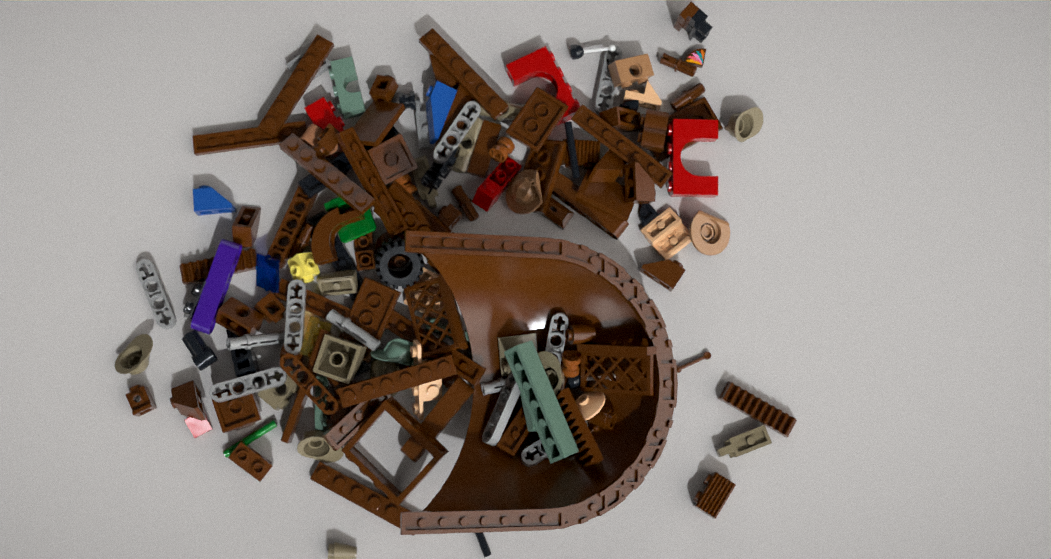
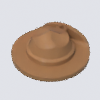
[506,169,543,215]
[689,210,730,256]

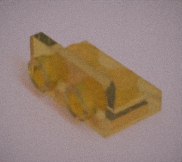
[300,316,332,358]

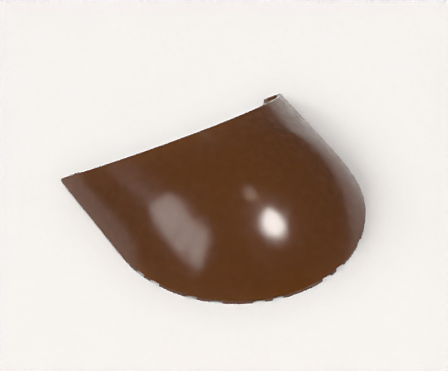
[400,230,678,535]

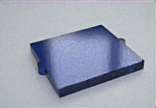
[256,253,280,293]

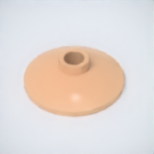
[575,391,605,421]

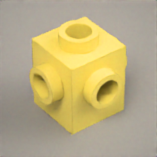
[287,252,320,283]

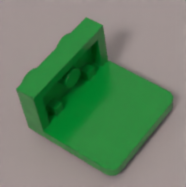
[324,197,376,243]

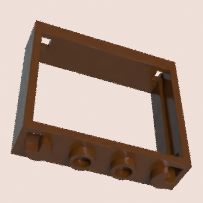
[341,396,449,506]

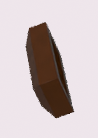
[541,197,574,230]

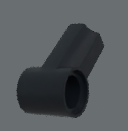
[182,330,218,371]

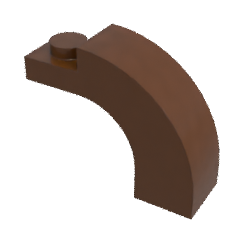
[311,208,365,266]

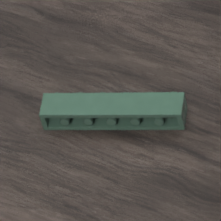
[504,341,579,464]

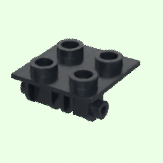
[421,148,458,194]
[183,281,206,320]

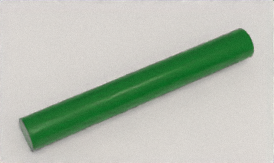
[223,420,278,458]

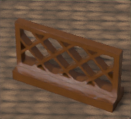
[404,273,469,360]
[577,343,657,396]

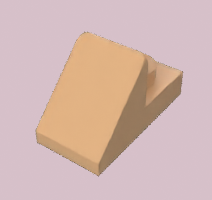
[623,81,662,111]

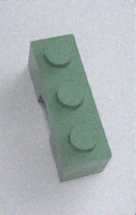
[328,56,366,119]

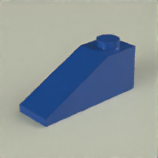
[425,81,457,144]

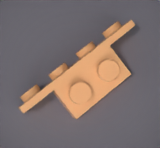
[410,340,442,420]

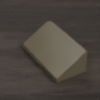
[316,270,358,296]

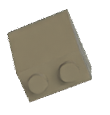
[312,334,367,384]

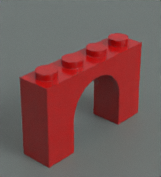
[506,46,580,126]
[667,119,718,198]

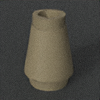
[328,542,357,559]

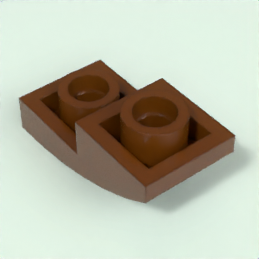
[354,232,376,271]

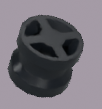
[399,91,416,111]

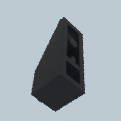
[226,329,262,384]

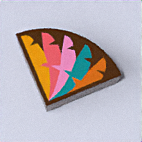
[685,48,706,68]

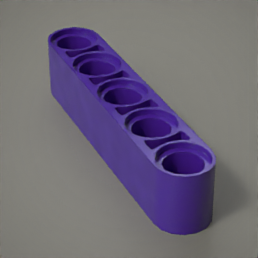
[191,239,242,335]

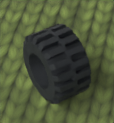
[374,237,424,289]

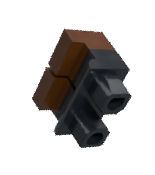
[674,2,713,43]

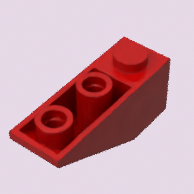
[304,97,345,133]
[472,157,522,212]

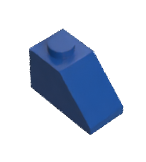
[193,185,236,216]

